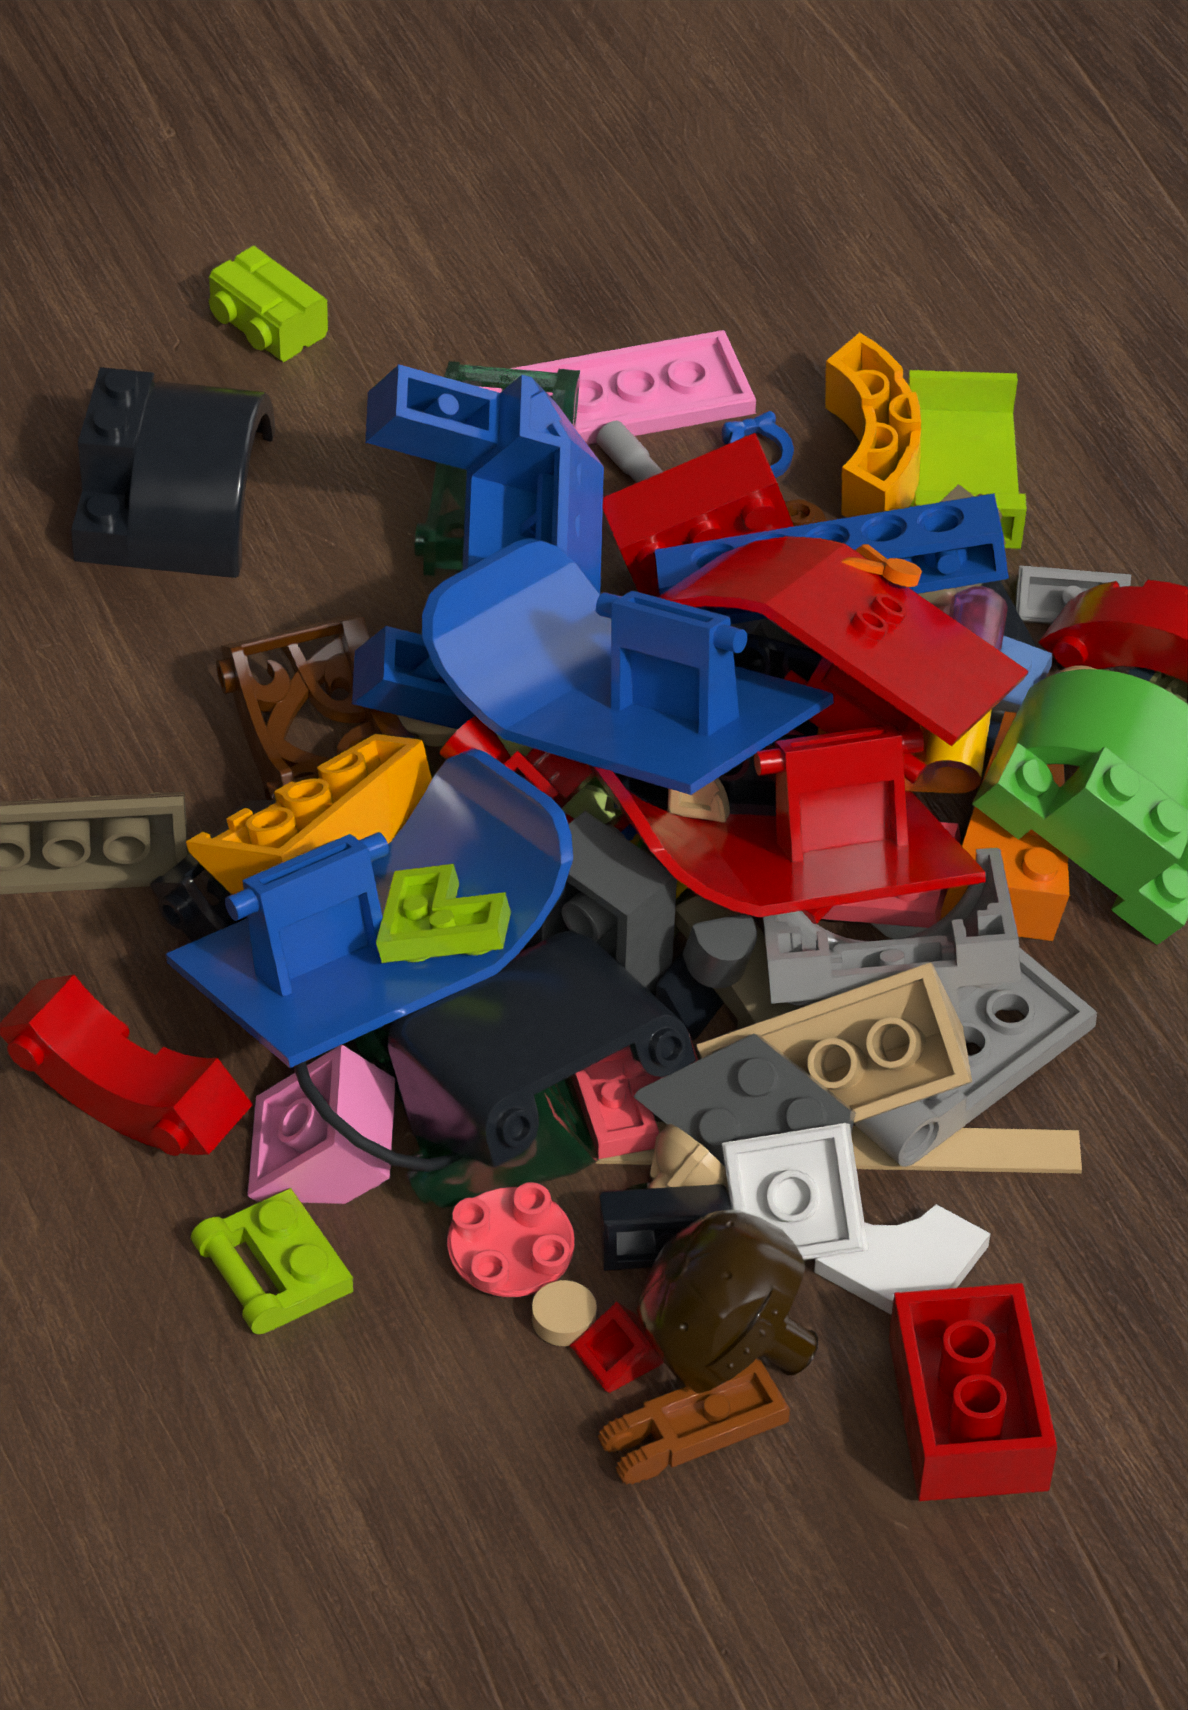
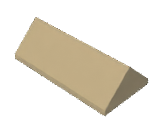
[697,962,972,1123]

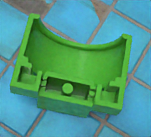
[972,669,1188,945]

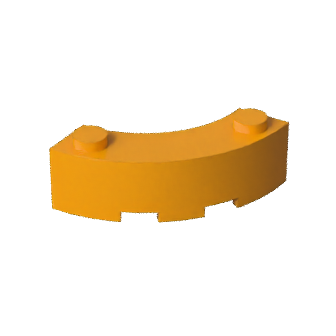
[825,332,921,518]

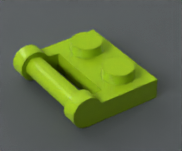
[191,1188,353,1334]

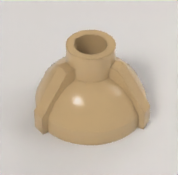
[647,1124,729,1193]

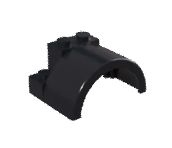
[71,367,275,578]

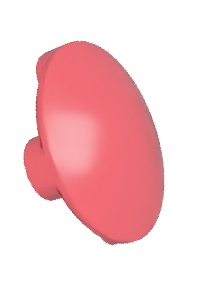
[447,1182,574,1297]

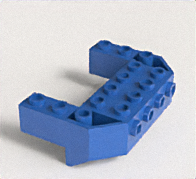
[352,364,604,729]

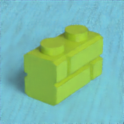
[209,245,328,362]

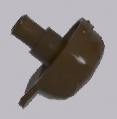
[637,1210,819,1394]

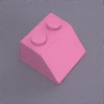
[248,1045,395,1204]

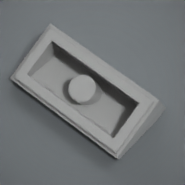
[1015,565,1131,624]

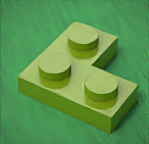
[376,864,511,963]

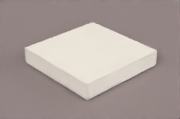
[722,1123,869,1261]

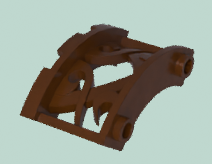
[216,614,416,800]

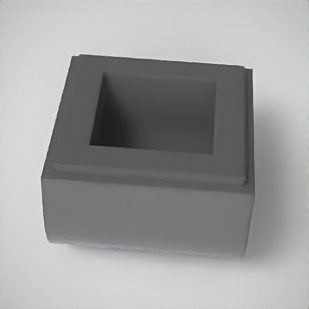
[683,914,757,988]

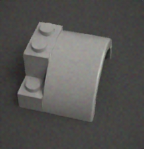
[763,848,1021,1019]

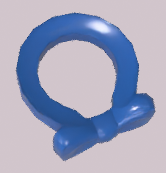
[721,411,794,478]

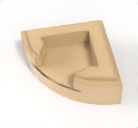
[667,778,730,822]

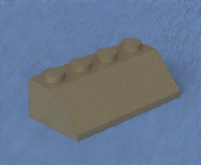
[0,792,188,894]

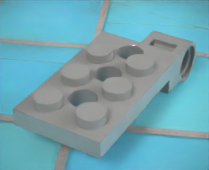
[855,947,1097,1167]

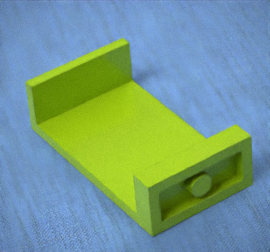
[908,370,1027,549]

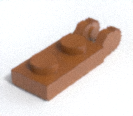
[598,1359,790,1485]

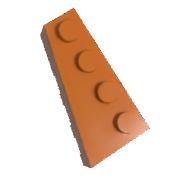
[940,711,1070,941]

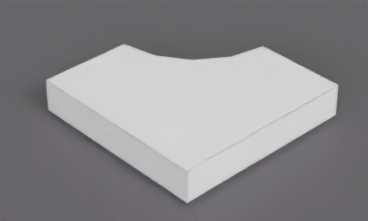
[814,1204,990,1314]

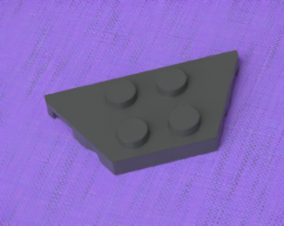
[633,1033,856,1167]

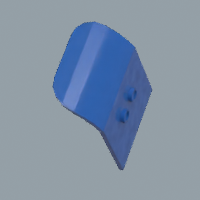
[422,538,833,795]
[166,748,573,1068]

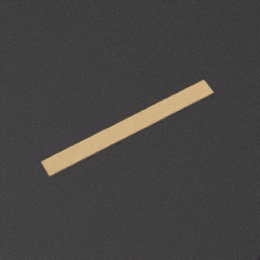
[596,1122,1082,1174]

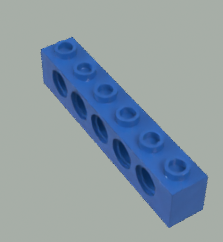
[655,493,1009,624]

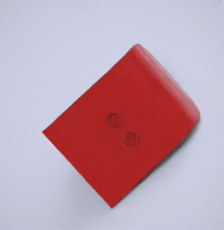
[658,536,1029,784]
[588,724,986,917]

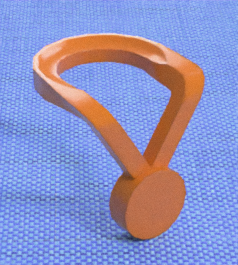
[841,544,922,587]

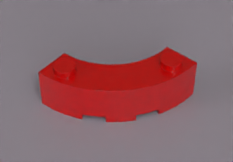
[1038,580,1188,683]
[0,974,253,1156]

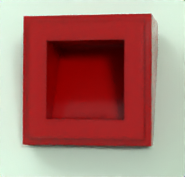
[570,1302,664,1393]

